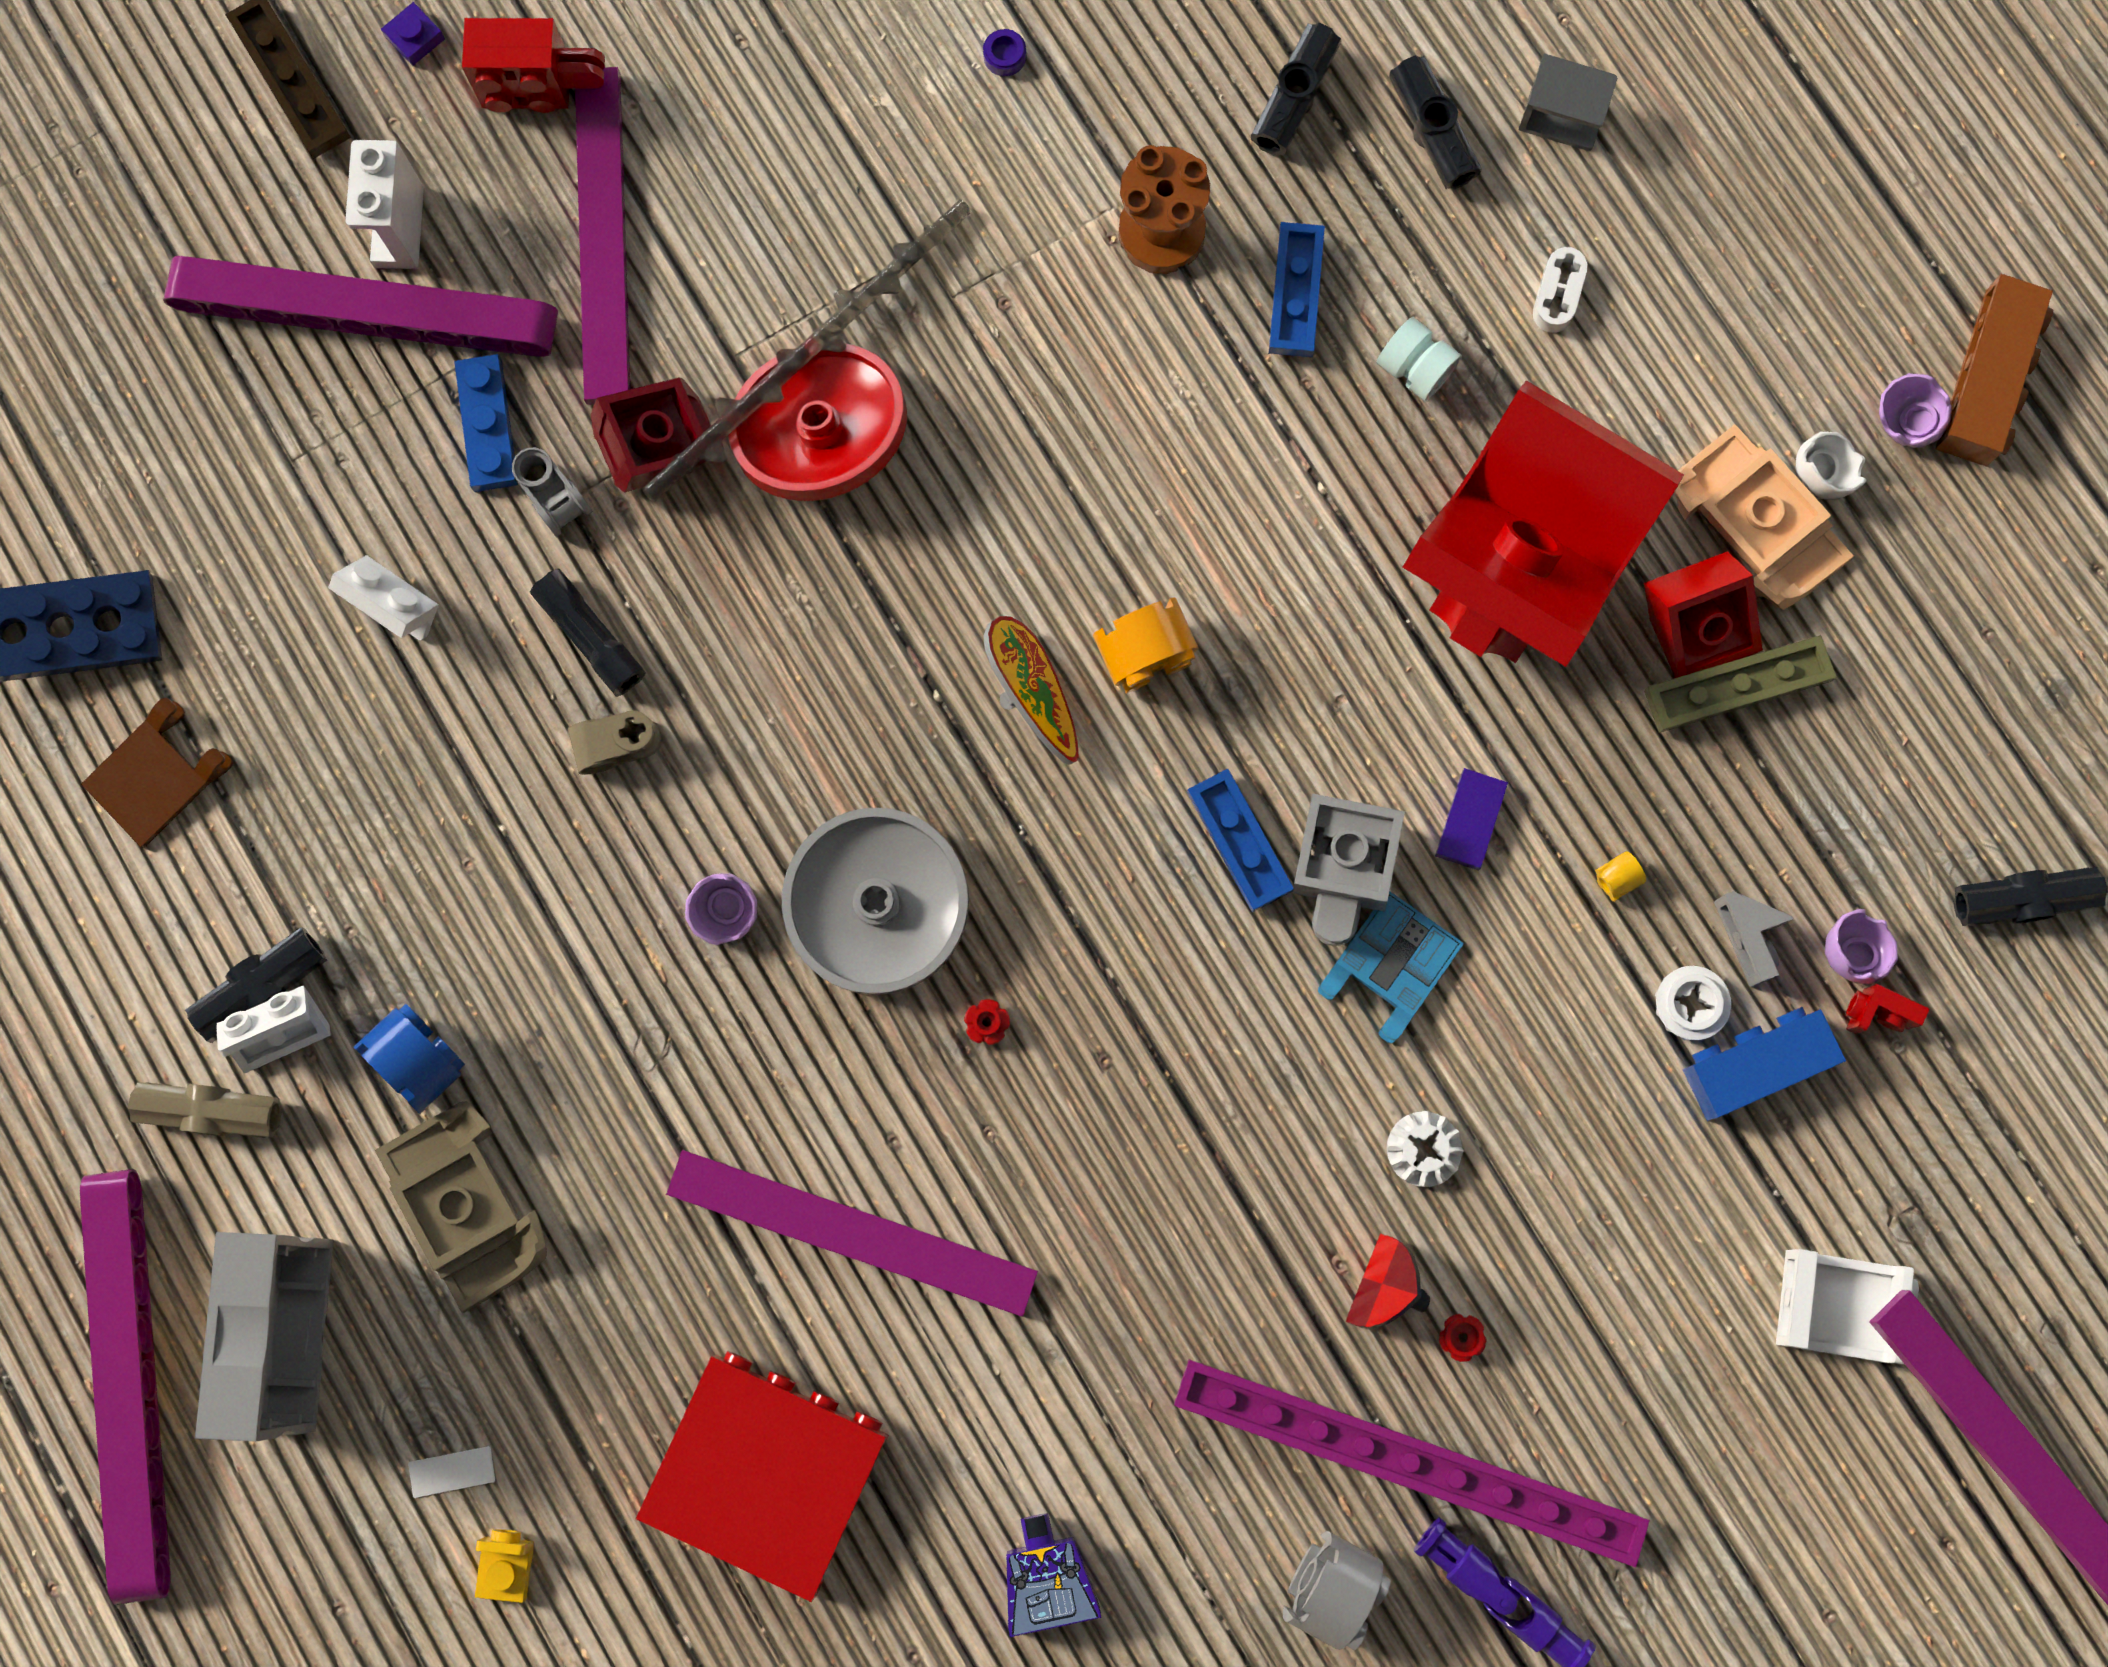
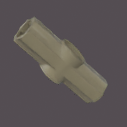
[128,1082,282,1138]

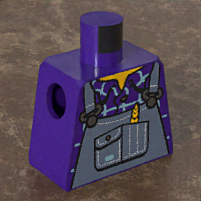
[1006,1513,1101,1637]

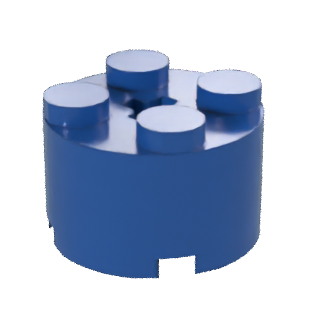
[353,1004,465,1114]

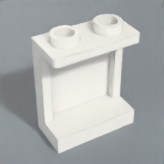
[345,140,424,269]
[1776,1249,1919,1364]

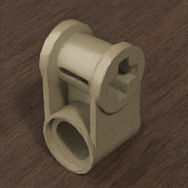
[568,710,662,775]

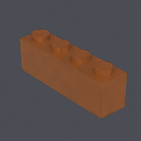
[1935,273,2054,467]

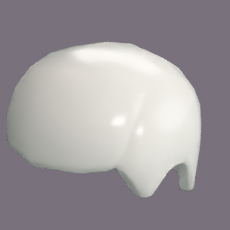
[1795,432,1867,500]

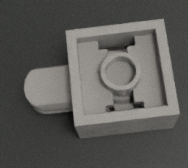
[1294,794,1405,946]

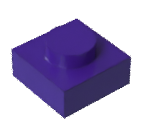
[381,2,445,66]

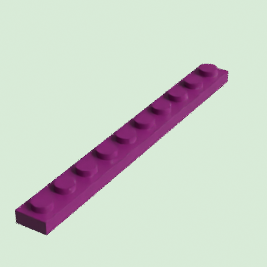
[1173,1359,1650,1567]

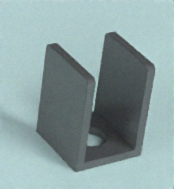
[1518,53,1618,151]

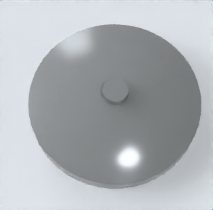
[782,808,969,994]

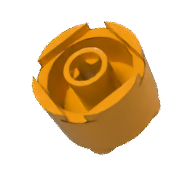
[1093,597,1199,693]

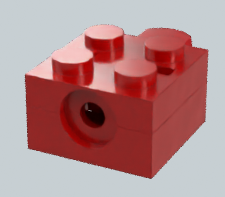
[462,18,605,113]

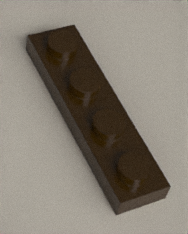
[225,0,351,159]

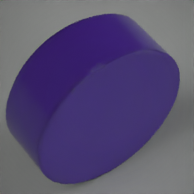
[983,29,1027,76]

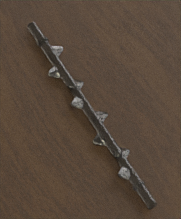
[642,199,971,502]

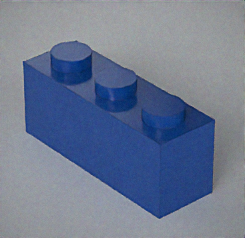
[1682,1007,1846,1121]

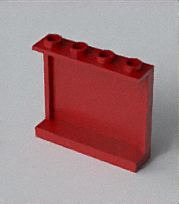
[636,1351,889,1602]

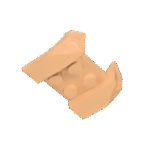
[1674,424,1854,610]

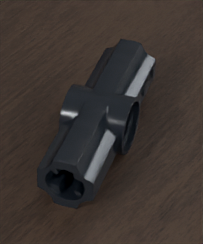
[1251,23,1341,156]
[1389,55,1482,190]
[1953,867,2108,926]
[185,927,327,1043]

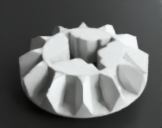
[1655,966,1731,1040]
[1387,1111,1464,1187]

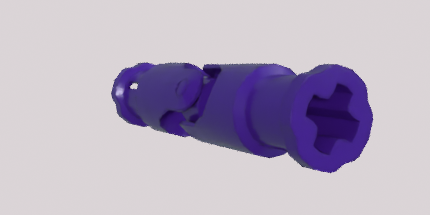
[1414,1517,1596,1667]

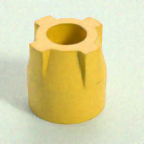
[1595,851,1646,902]

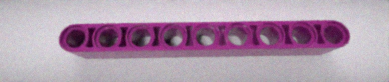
[163,256,558,357]
[80,1169,171,1605]

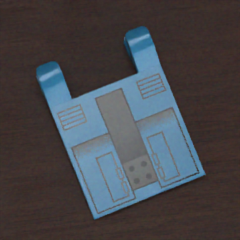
[1318,891,1464,1044]

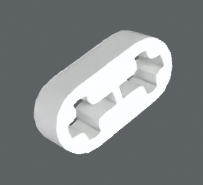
[1533,247,1587,333]

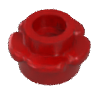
[964,999,1010,1045]
[1439,1314,1487,1362]

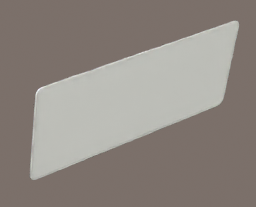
[408,1446,495,1498]

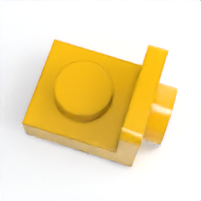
[475,1529,534,1603]

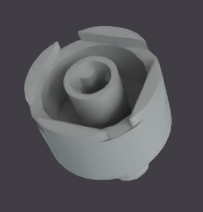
[1283,1531,1391,1650]

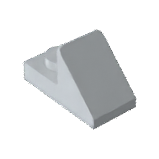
[1714,891,1794,987]

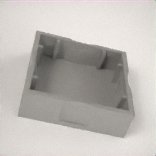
[195,1232,334,1442]

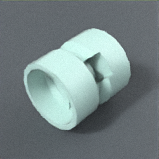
[1376,317,1462,402]

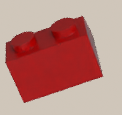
[1644,551,1763,678]

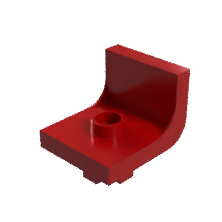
[1402,380,1684,667]

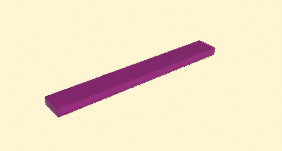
[575,67,631,405]
[666,1150,1038,1317]
[1869,1290,2108,1605]

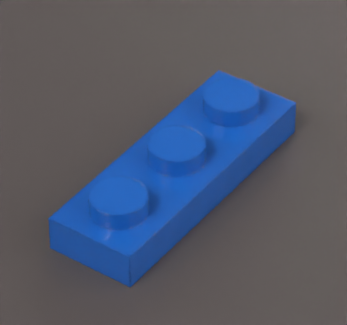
[1268,222,1325,358]
[454,354,518,492]
[1187,769,1294,913]

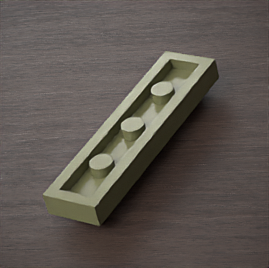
[1644,635,1837,733]

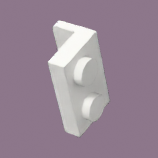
[328,555,439,640]
[217,985,331,1074]

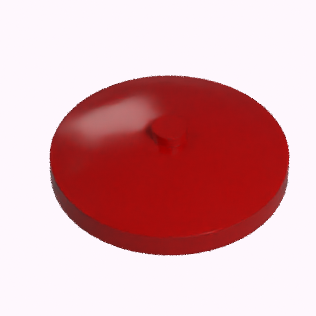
[728,342,907,501]

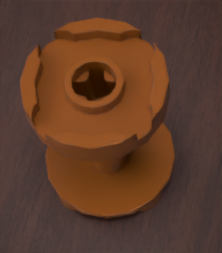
[1118,145,1211,274]

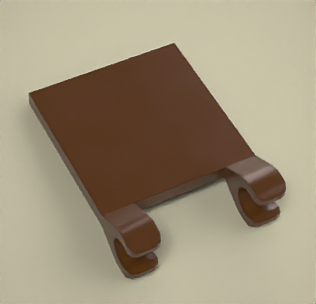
[81,698,233,848]

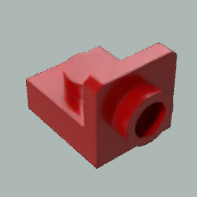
[1846,984,1930,1034]

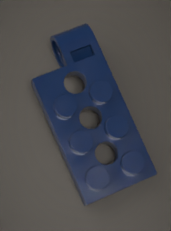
[0,570,163,682]

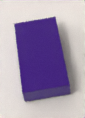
[1435,768,1508,871]

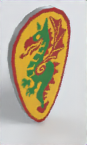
[983,616,1079,765]

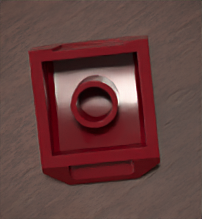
[590,377,719,493]

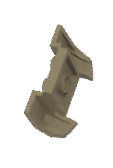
[375,1101,547,1313]

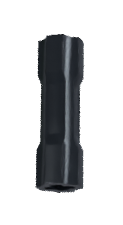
[530,568,646,697]

